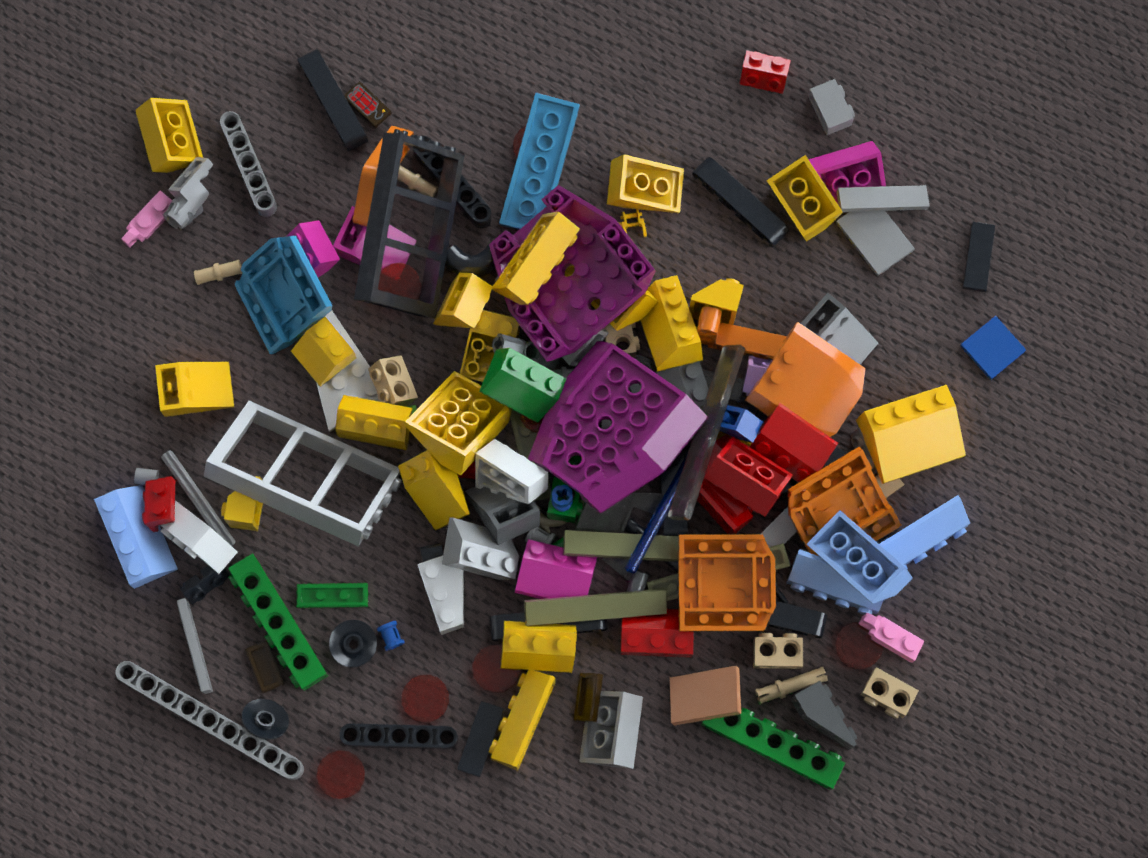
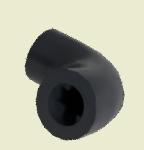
[445,244,496,277]

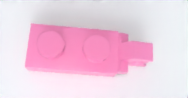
[122,190,172,248]
[859,612,924,663]

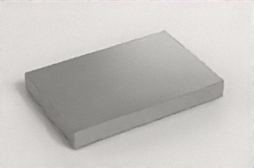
[836,211,915,276]

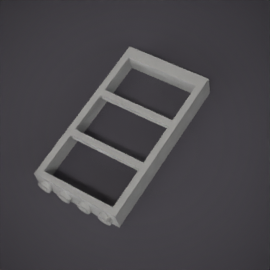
[204,401,402,547]

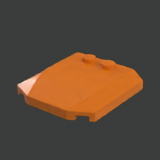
[744,322,865,437]
[788,447,902,556]
[678,535,776,631]

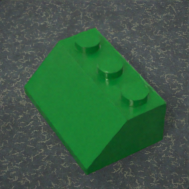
[479,348,566,422]

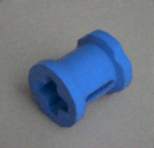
[552,485,573,511]
[377,621,405,651]

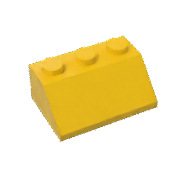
[135,98,203,173]
[767,155,843,242]
[689,278,744,325]
[335,395,413,450]
[501,621,577,673]

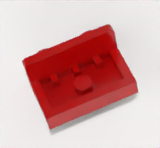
[739,51,791,93]
[142,476,176,532]

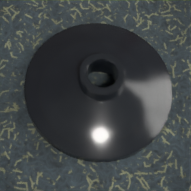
[329,620,377,667]
[241,699,289,740]

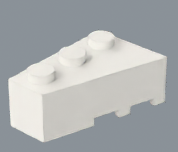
[475,439,548,504]
[160,501,237,573]
[417,556,464,635]

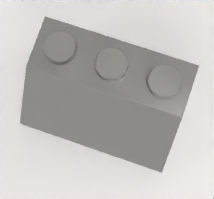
[442,517,519,580]
[579,691,643,769]

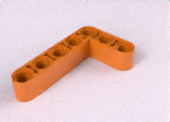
[353,125,414,227]
[697,307,787,360]

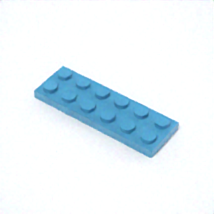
[499,93,580,230]

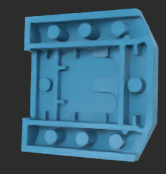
[235,236,332,354]

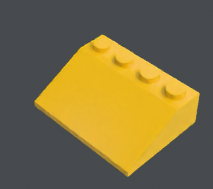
[404,371,512,475]
[856,385,966,484]

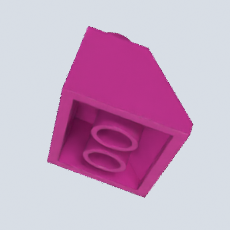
[809,141,886,204]
[515,539,597,599]

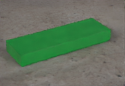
[297,583,368,608]

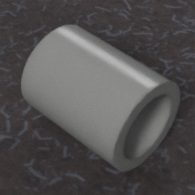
[134,468,159,485]

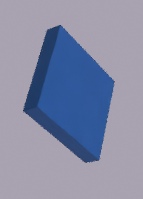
[960,316,1026,380]

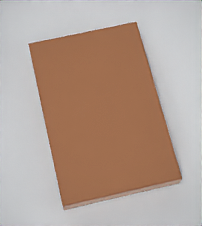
[670,666,741,725]

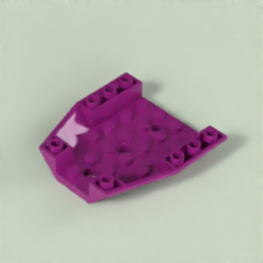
[489,185,656,362]
[528,341,708,513]

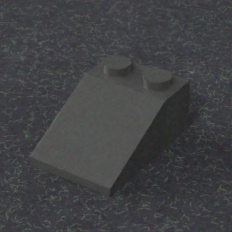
[629,361,713,412]

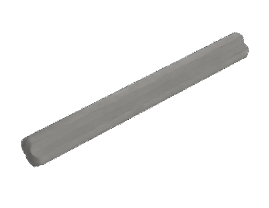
[161,450,236,546]

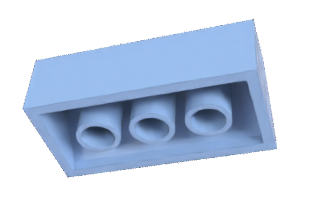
[94,485,178,589]
[879,495,970,569]
[807,510,912,604]
[787,549,883,615]

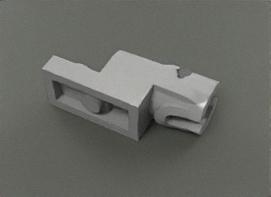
[163,157,213,229]

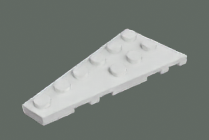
[316,311,379,432]

